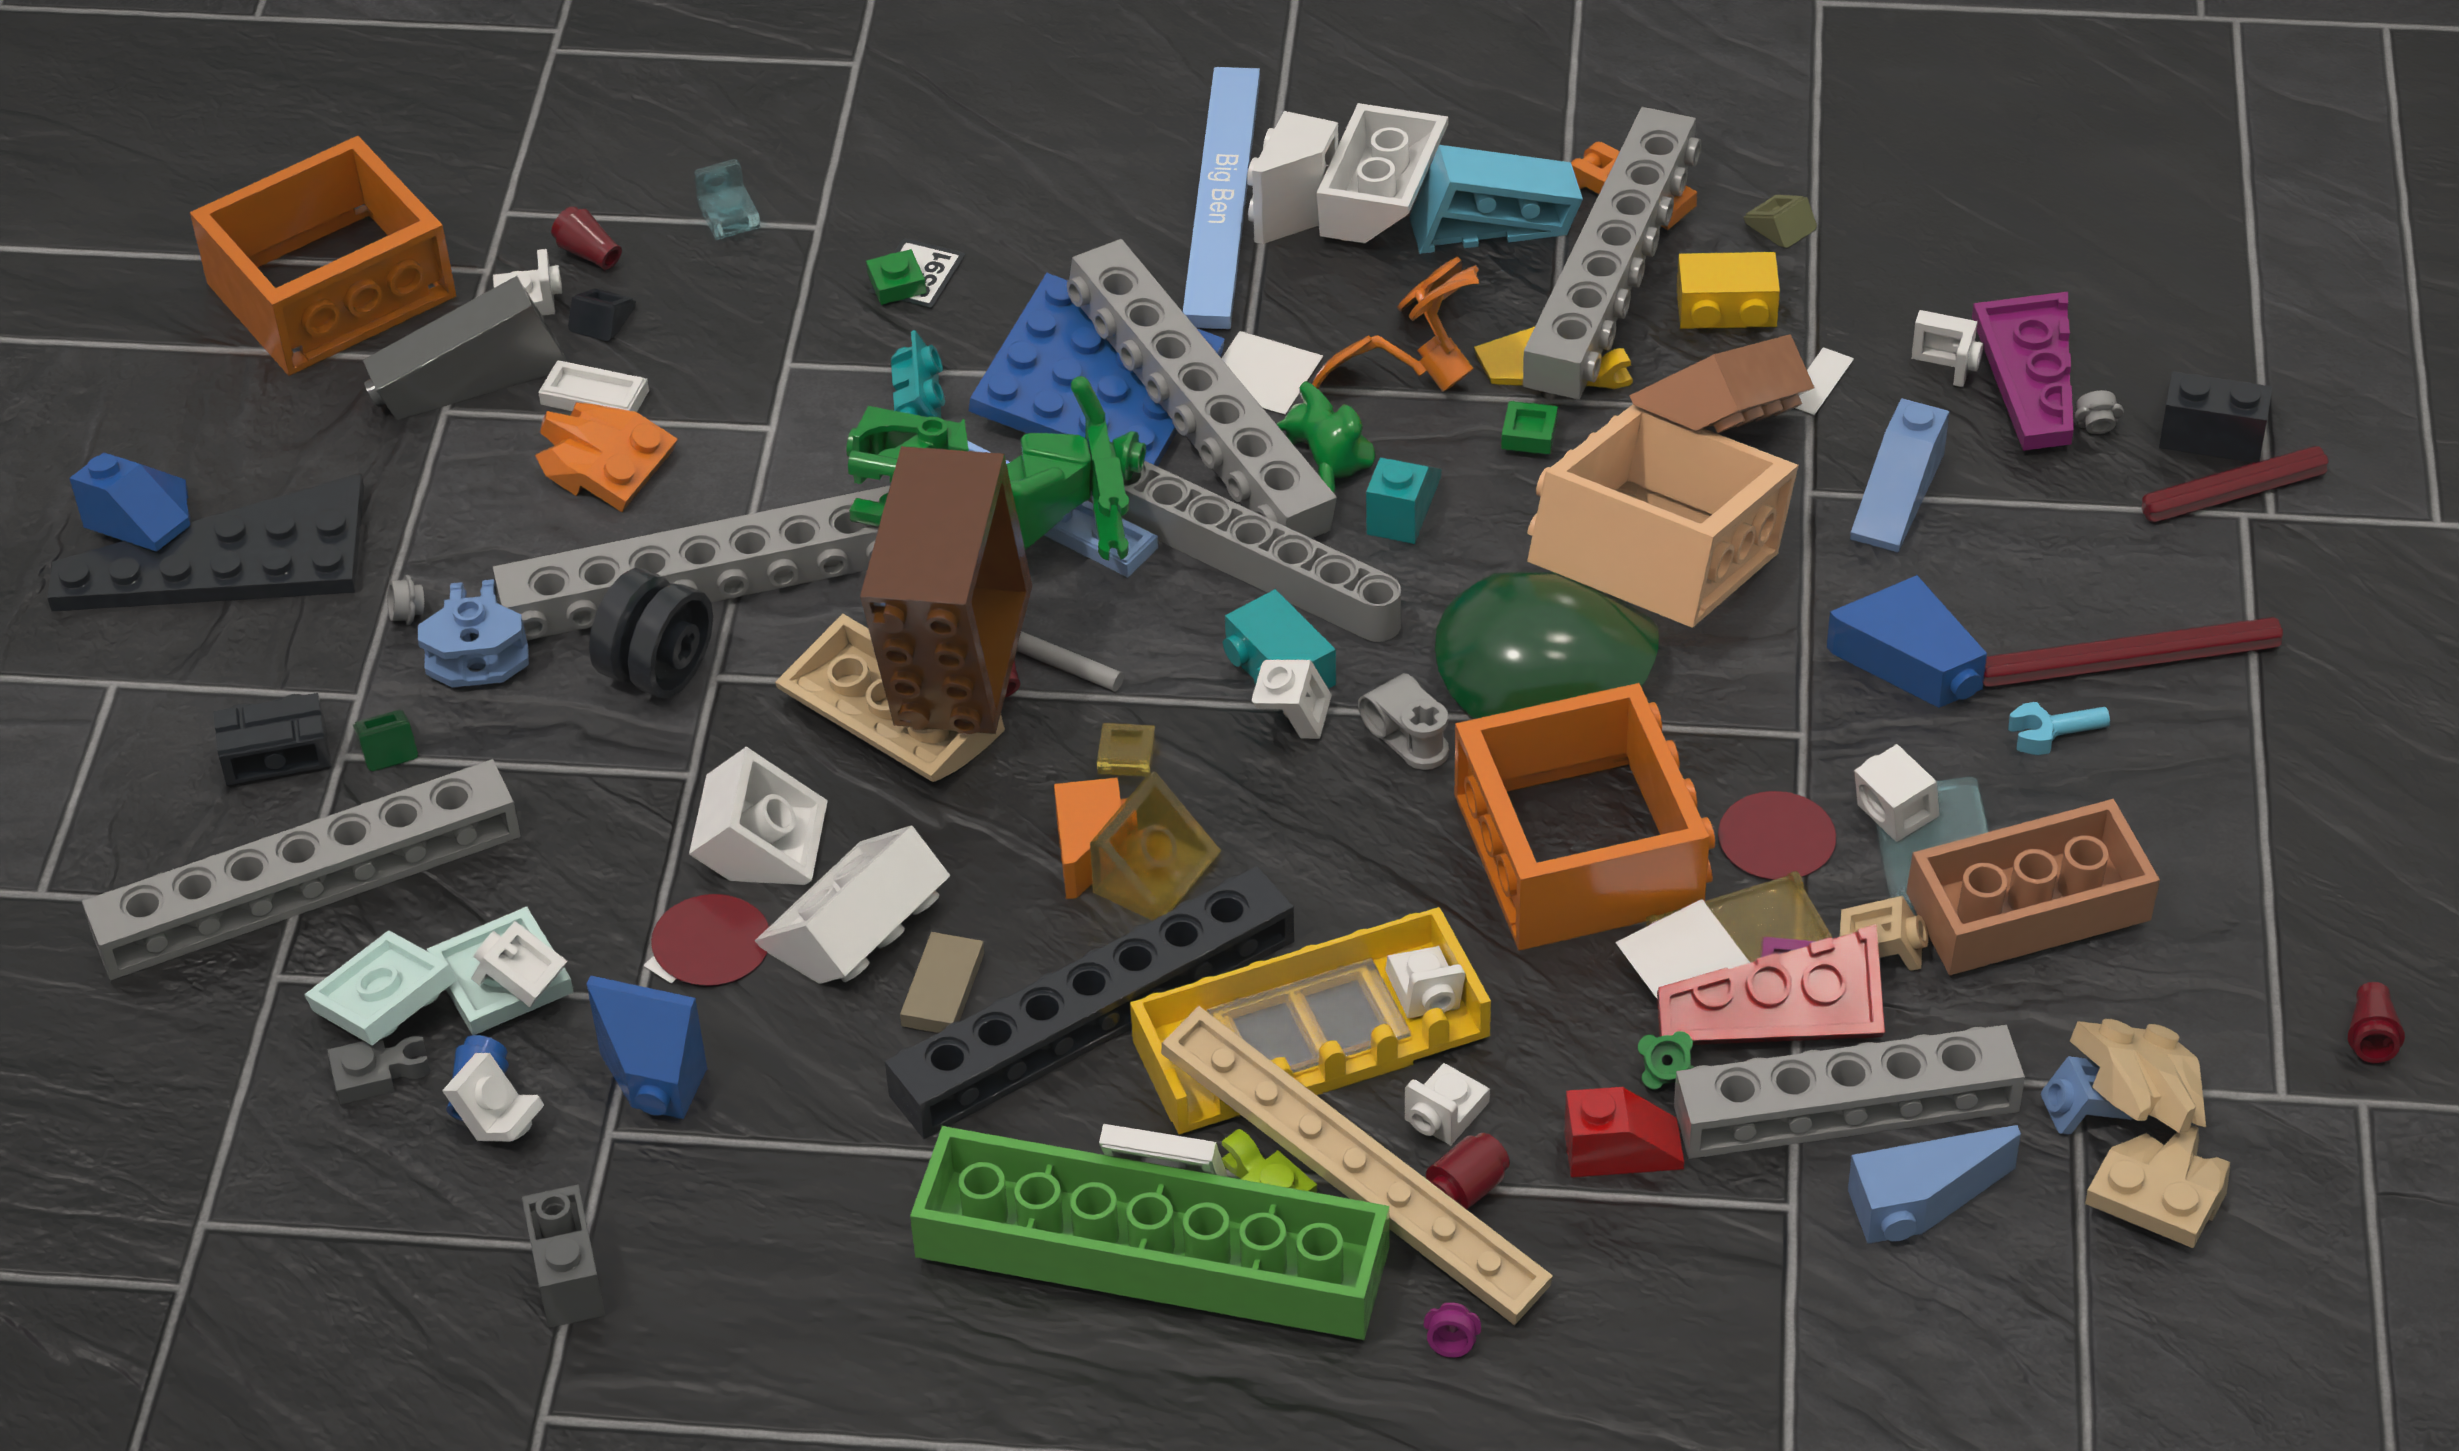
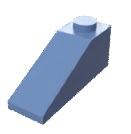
[1850,398,1949,552]
[1848,1125,2021,1244]

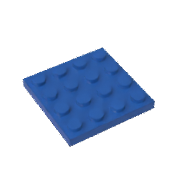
[969,273,1225,467]

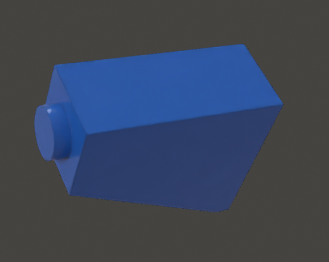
[1826,575,1987,708]

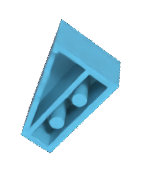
[1409,145,1583,254]

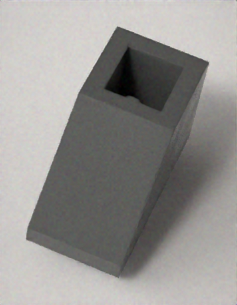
[522,1184,606,1328]

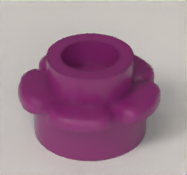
[1423,1303,1481,1357]

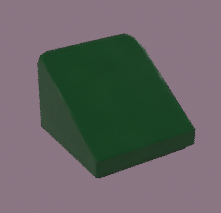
[353,709,418,771]

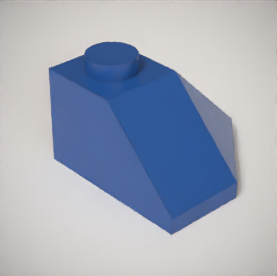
[69,453,191,551]

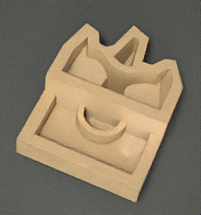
[2070,1019,2206,1133]
[2085,1125,2230,1248]

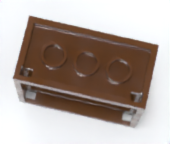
[860,446,1032,734]

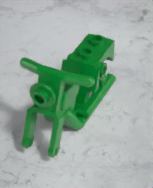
[846,376,1146,561]

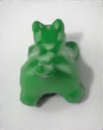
[1276,381,1376,494]

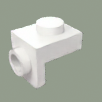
[1911,310,1983,387]

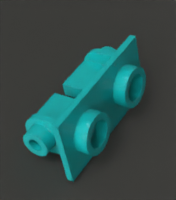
[891,330,945,418]

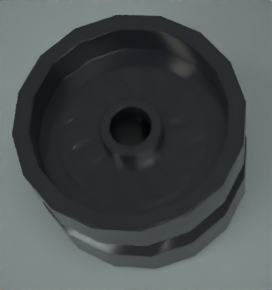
[589,568,714,698]

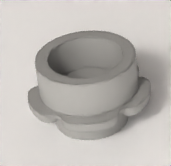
[2074,390,2124,434]
[387,575,424,625]

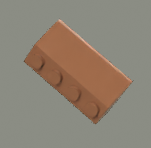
[1629,334,1815,433]

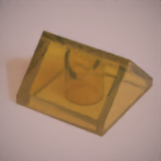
[1090,771,1221,921]

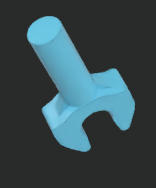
[2008,702,2110,755]

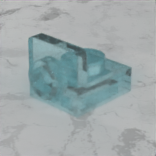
[694,159,760,240]

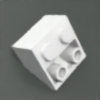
[1247,111,1338,244]

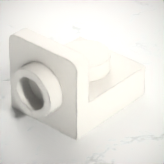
[493,249,562,316]
[1252,660,1332,739]
[471,921,567,1007]
[1385,946,1466,1018]
[442,1053,544,1142]
[1405,1063,1490,1145]

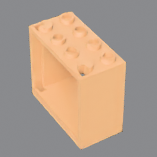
[1527,404,1799,628]

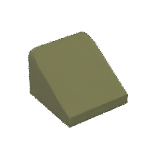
[1743,195,1817,248]

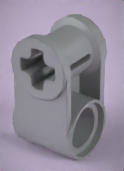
[1358,673,1449,770]

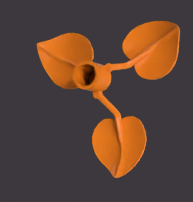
[1312,257,1479,392]

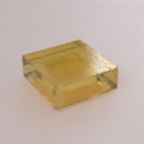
[1097,723,1155,777]

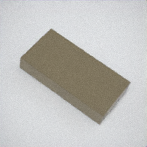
[900,932,985,1033]

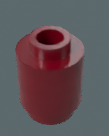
[1426,1133,1510,1210]

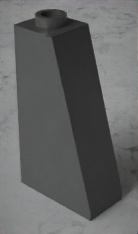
[363,276,568,420]

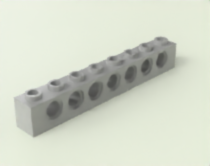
[1523,107,1702,400]
[1067,239,1337,538]
[493,486,890,640]
[82,759,521,981]

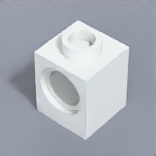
[1854,744,1939,842]

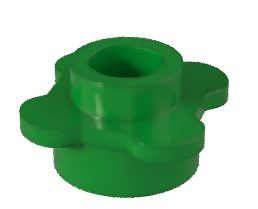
[1638,1031,1694,1090]

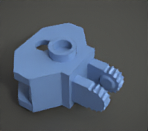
[418,579,529,687]

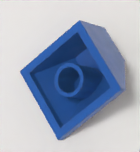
[587,975,707,1119]

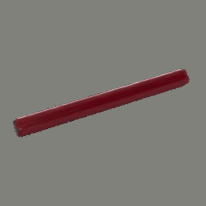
[1983,617,2283,688]

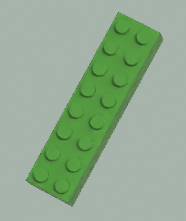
[910,1126,1389,1340]

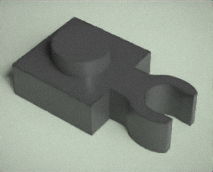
[327,1036,431,1105]

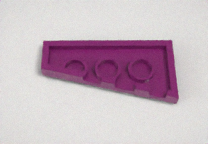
[1972,291,2073,450]

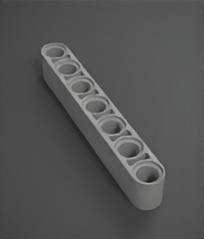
[1121,461,1401,642]

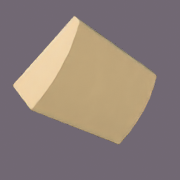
[775,614,1005,782]

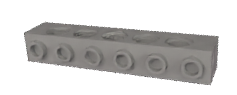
[1674,1025,2025,1159]

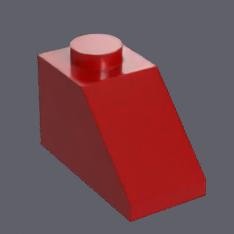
[1564,1087,1684,1177]

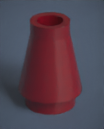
[551,206,622,270]
[2348,982,2405,1063]

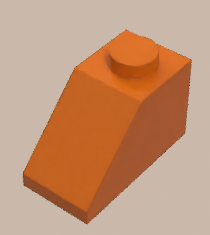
[1054,777,1134,899]

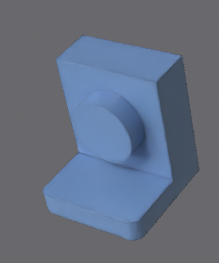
[2041,1056,2133,1135]

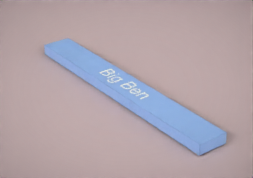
[1183,67,1260,329]

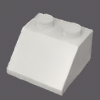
[689,747,828,885]

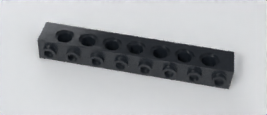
[885,866,1295,1139]

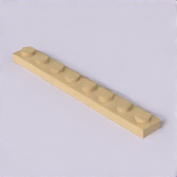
[1161,1006,1553,1325]

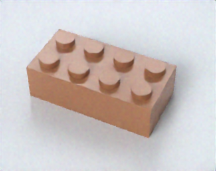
[1906,799,2160,975]

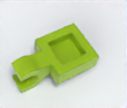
[1222,1129,1317,1193]

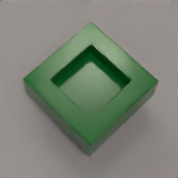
[866,249,926,305]
[1501,401,1558,454]

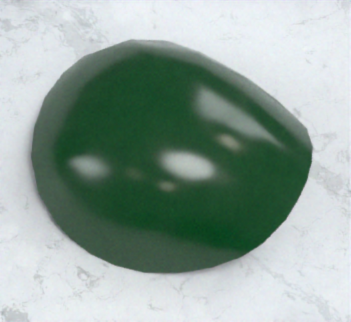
[1435,572,1659,719]

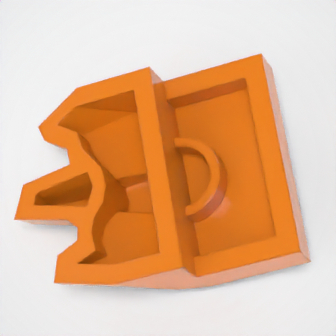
[535,402,678,512]

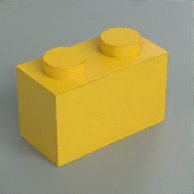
[1677,252,1780,329]

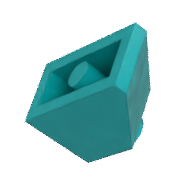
[1366,457,1442,544]

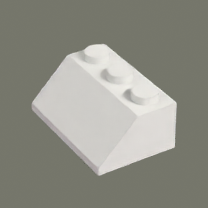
[1317,103,1448,243]
[755,825,950,984]

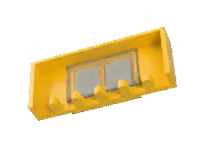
[1130,907,1491,1134]

